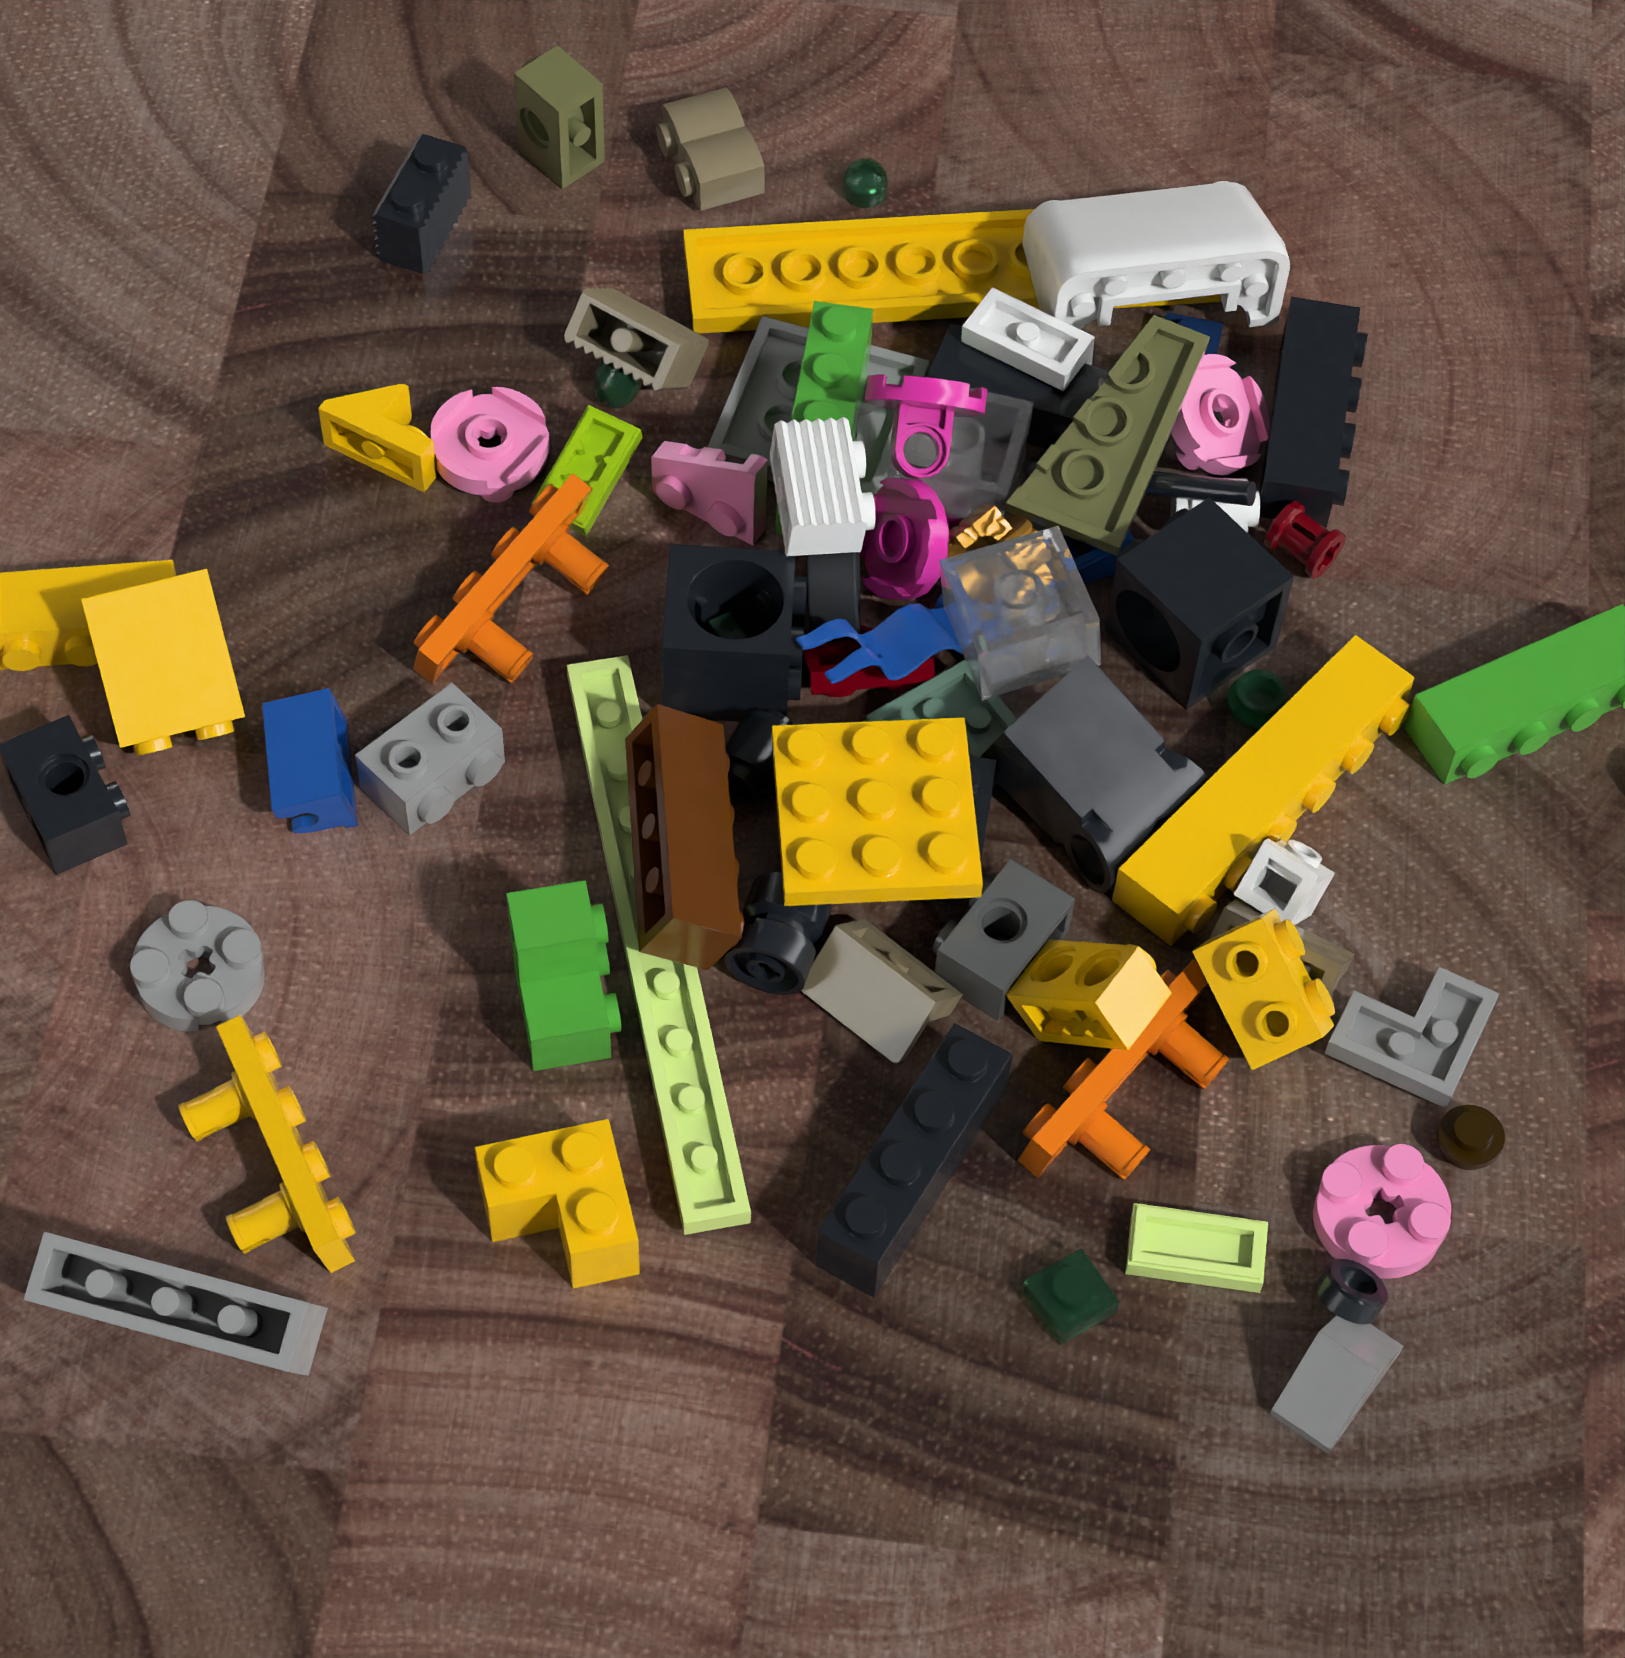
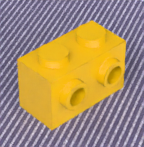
[1192,908,1335,1070]

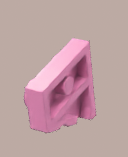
[651,441,768,546]

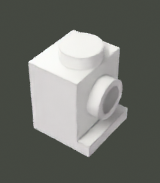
[1234,839,1335,925]

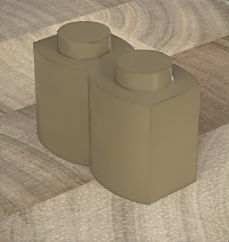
[656,87,765,211]

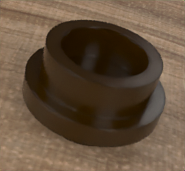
[1437,1105,1505,1170]

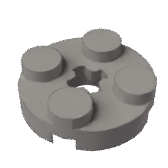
[130,900,265,1032]

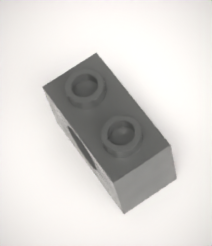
[932,859,1075,1021]

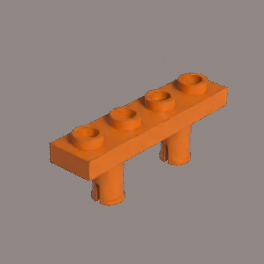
[413,473,610,684]
[1017,959,1230,1181]

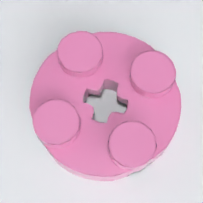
[1171,354,1270,475]
[431,387,550,503]
[1313,1144,1451,1279]

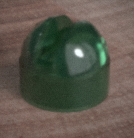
[842,158,888,209]
[592,359,643,409]

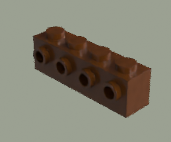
[625,704,744,970]

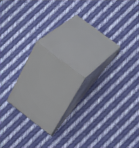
[1270,1315,1403,1454]

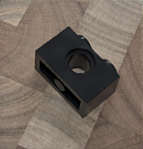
[0,715,131,875]

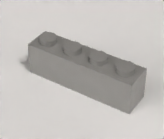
[24,1232,328,1376]

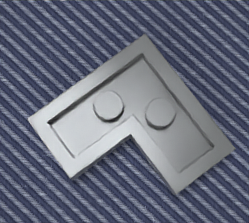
[1325,967,1500,1109]

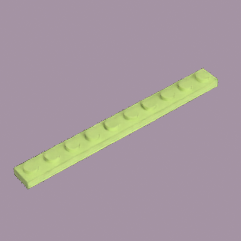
[567,655,751,1235]

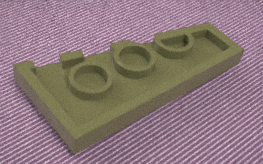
[1005,315,1210,556]

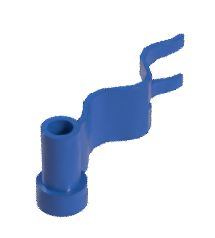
[795,585,1020,684]

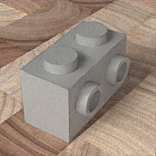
[355,682,505,836]

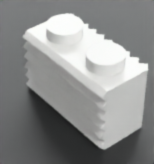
[770,417,875,556]

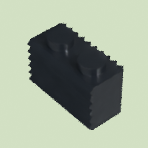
[371,134,472,274]

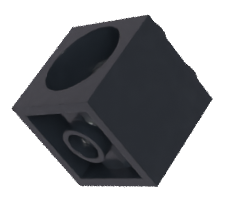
[1105,497,1294,710]
[662,544,807,722]

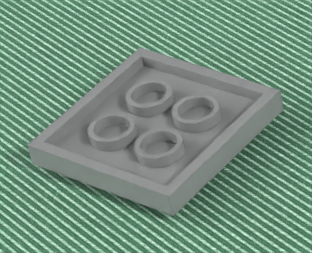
[708,316,930,494]

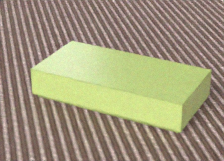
[1125,1203,1268,1293]

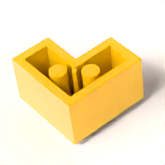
[475,1119,640,1289]

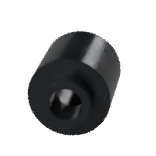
[725,709,793,804]

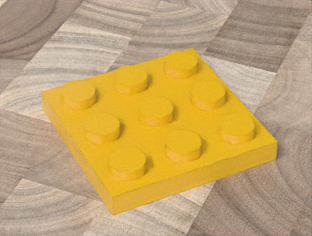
[772,717,983,906]

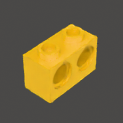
[1006,939,1172,1050]

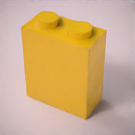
[81,569,245,756]

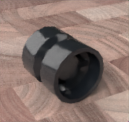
[725,872,833,995]

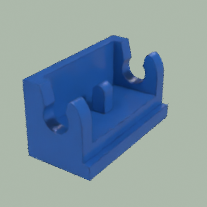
[262,688,358,834]

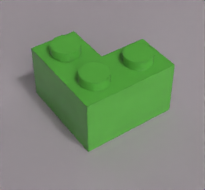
[506,880,621,1071]

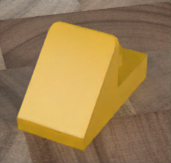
[318,384,437,493]

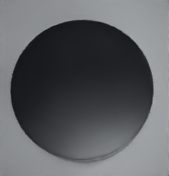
[1315,1259,1388,1324]

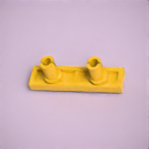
[178,1015,356,1273]

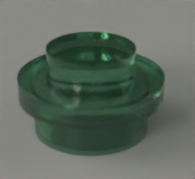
[1227,669,1290,730]

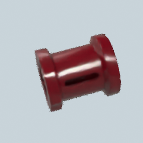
[1264,500,1346,579]

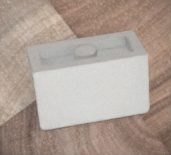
[961,287,1095,391]

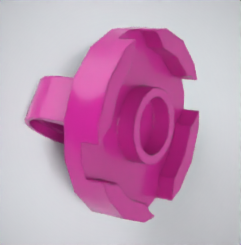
[865,374,987,479]
[859,478,963,600]

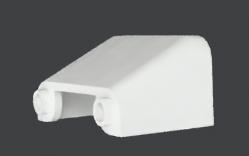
[1022,181,1290,330]

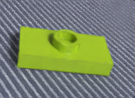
[532,405,643,537]

